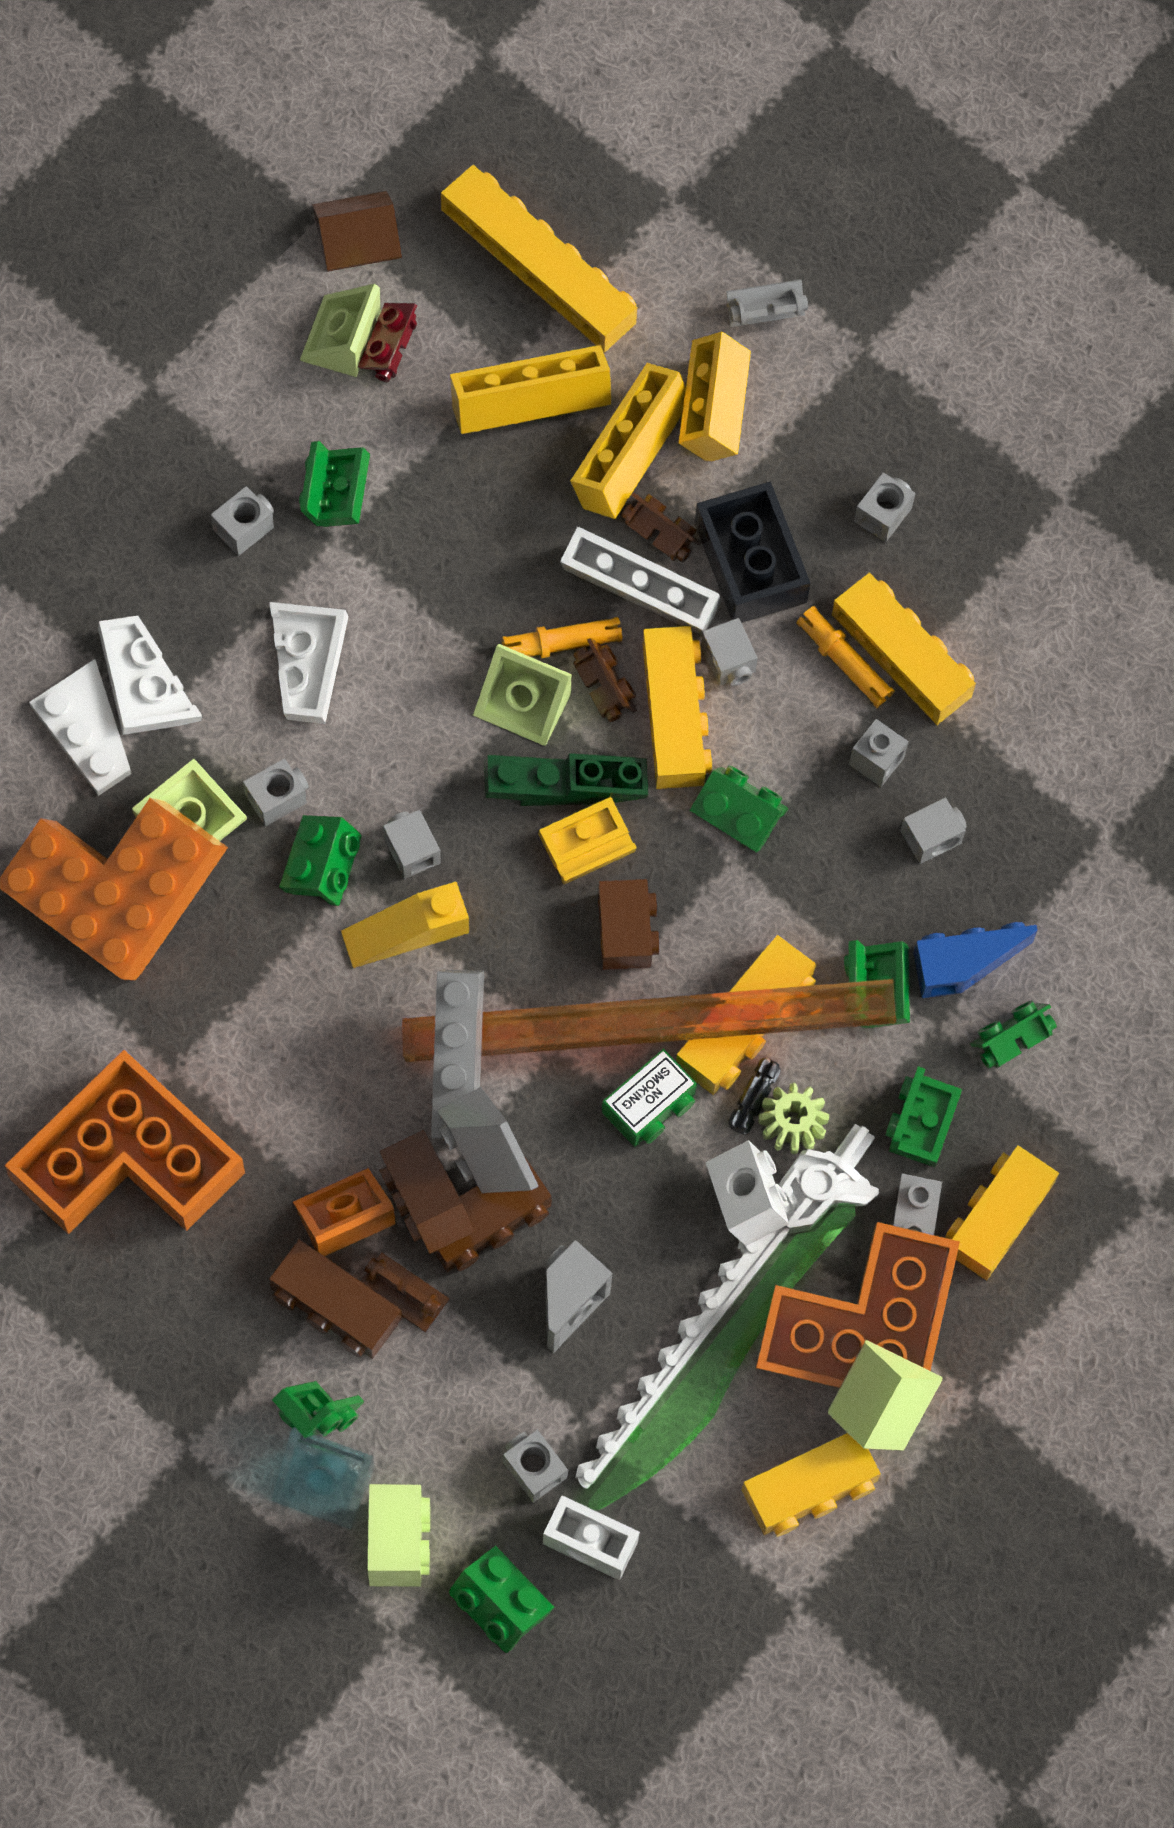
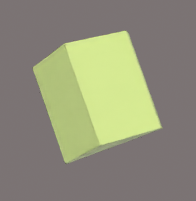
[300,284,381,377]
[473,644,572,746]
[132,759,247,841]
[828,1340,942,1450]

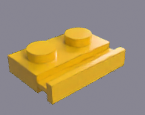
[538,797,637,885]

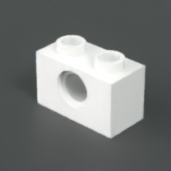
[706,1140,789,1246]
[543,1496,640,1580]

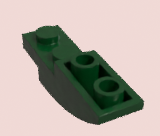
[484,753,648,806]

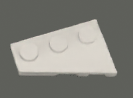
[270,602,348,724]
[98,616,202,735]
[29,659,131,796]

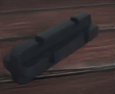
[728,1058,781,1135]

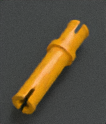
[796,606,895,708]
[501,616,623,659]

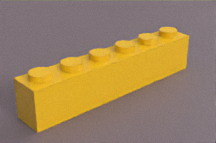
[441,165,637,353]

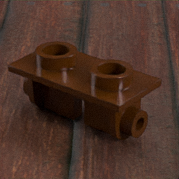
[621,493,701,563]
[573,638,637,722]
[361,1252,450,1333]

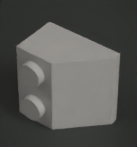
[437,1087,538,1193]
[545,1240,613,1353]

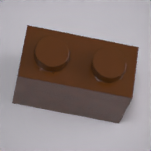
[598,879,659,970]

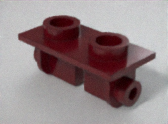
[358,303,417,383]

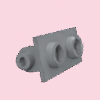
[726,279,808,327]
[893,1173,942,1235]

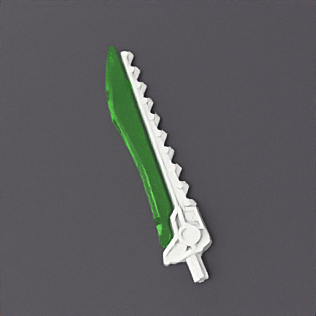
[575,1124,879,1512]

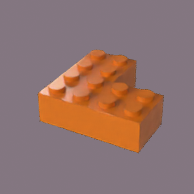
[0,798,228,980]
[5,1050,245,1234]
[756,1222,960,1388]

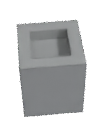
[854,472,915,542]
[211,486,274,556]
[701,618,758,686]
[849,719,909,787]
[243,758,309,827]
[900,797,967,864]
[383,810,441,879]
[503,1429,568,1503]

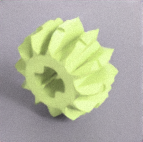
[758,1083,829,1155]

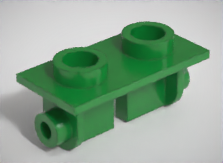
[970,1000,1057,1069]

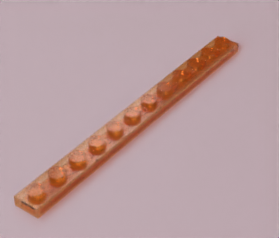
[402,979,897,1062]

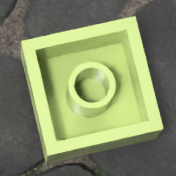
[368,1484,430,1586]

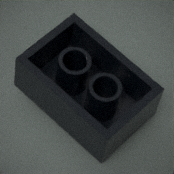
[694,481,811,623]

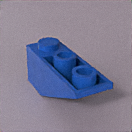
[913,922,1038,998]

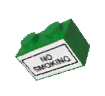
[602,1049,697,1147]

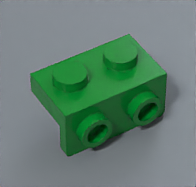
[299,441,370,527]
[689,766,789,852]
[279,815,362,906]
[844,940,910,1028]
[885,1066,962,1168]
[272,1381,364,1438]
[449,1546,554,1653]

